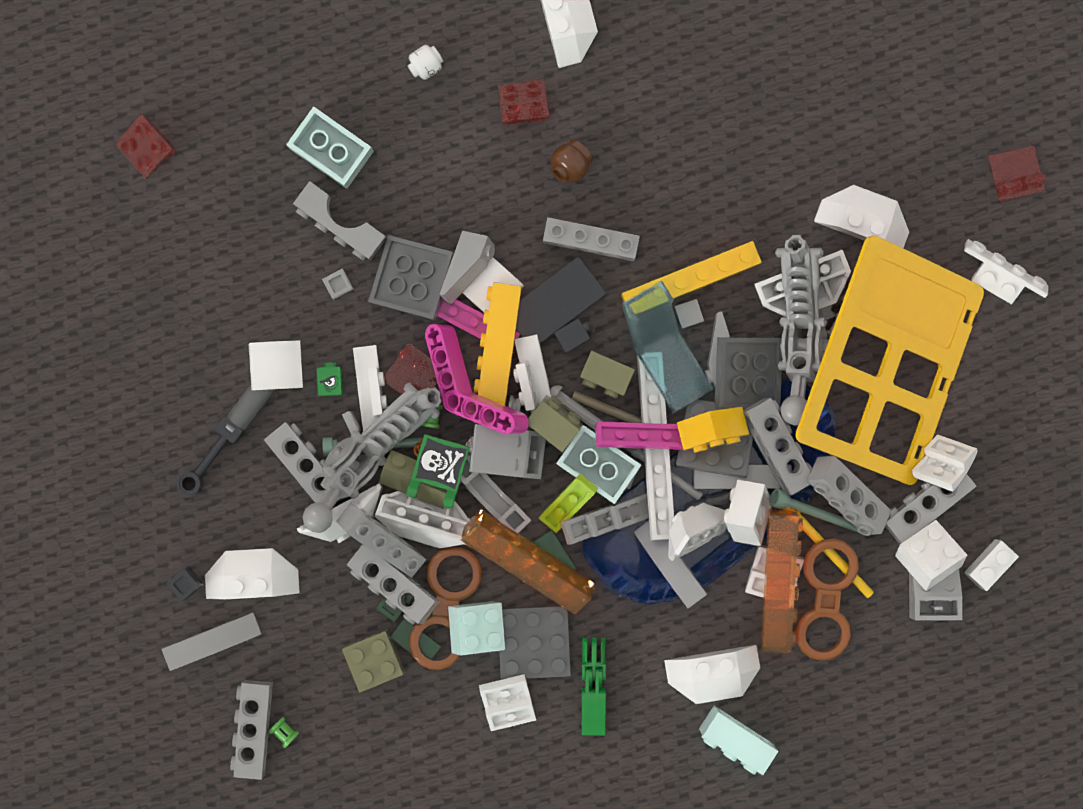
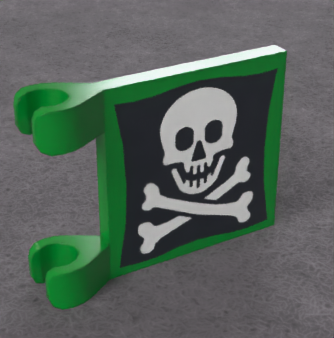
[407,434,470,509]

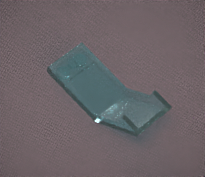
[622,281,714,413]

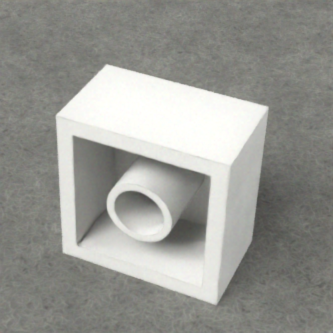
[724,480,772,546]
[896,520,967,591]

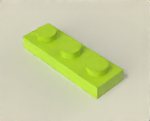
[539,473,598,533]

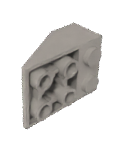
[469,424,546,479]
[909,569,962,620]

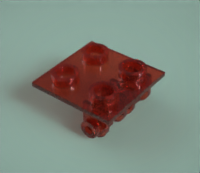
[498,79,549,126]
[114,114,175,179]
[988,146,1046,201]
[384,342,437,395]

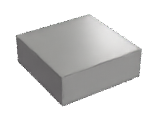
[322,268,354,300]
[674,299,704,329]
[342,411,362,434]

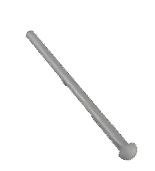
[550,385,703,500]

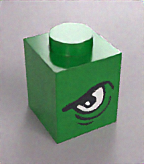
[317,362,344,396]

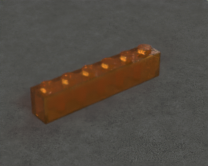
[460,509,594,614]
[761,509,803,653]

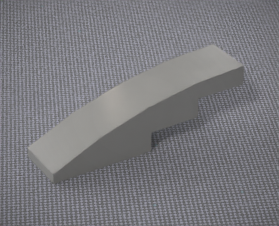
[693,465,792,489]
[560,493,649,545]
[634,521,707,608]
[161,612,262,671]

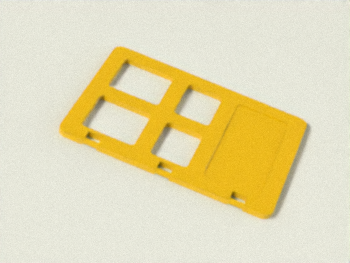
[796,236,984,485]

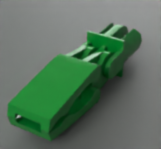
[582,637,606,736]

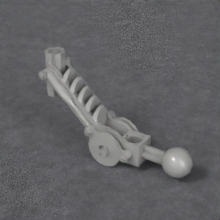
[775,235,829,425]
[303,383,441,533]

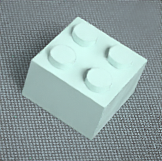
[448,601,505,655]

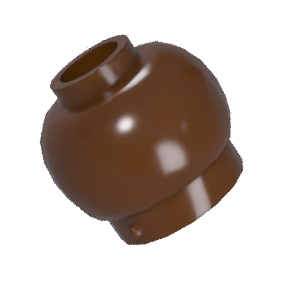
[551,140,593,182]

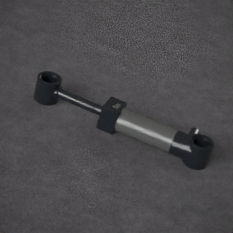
[177,355,276,495]

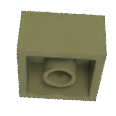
[579,351,635,399]
[528,395,583,452]
[342,628,405,693]

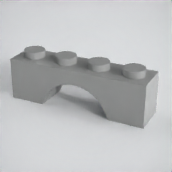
[293,181,387,261]
[460,454,531,537]

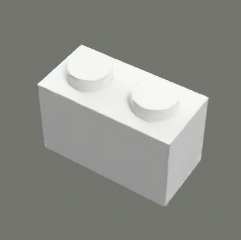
[964,539,1019,591]

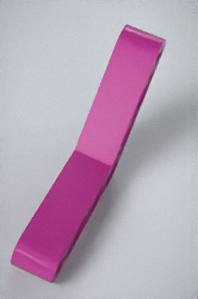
[425,324,529,434]

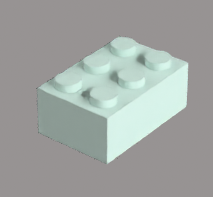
[286,106,374,189]
[556,425,641,504]
[699,706,778,775]

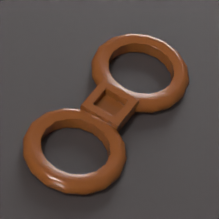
[795,538,859,661]
[409,546,482,670]

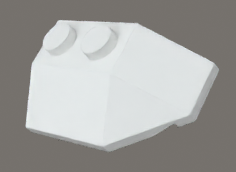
[541,0,598,68]
[814,185,909,248]
[754,250,851,317]
[297,483,383,543]
[375,491,472,548]
[668,503,727,561]
[205,548,300,599]
[664,645,760,704]

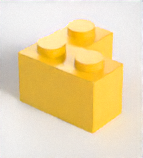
[677,407,749,453]

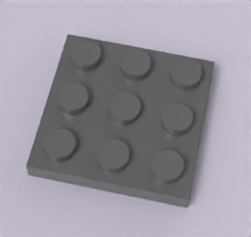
[368,235,454,321]
[715,337,782,409]
[676,399,754,478]
[499,605,571,680]

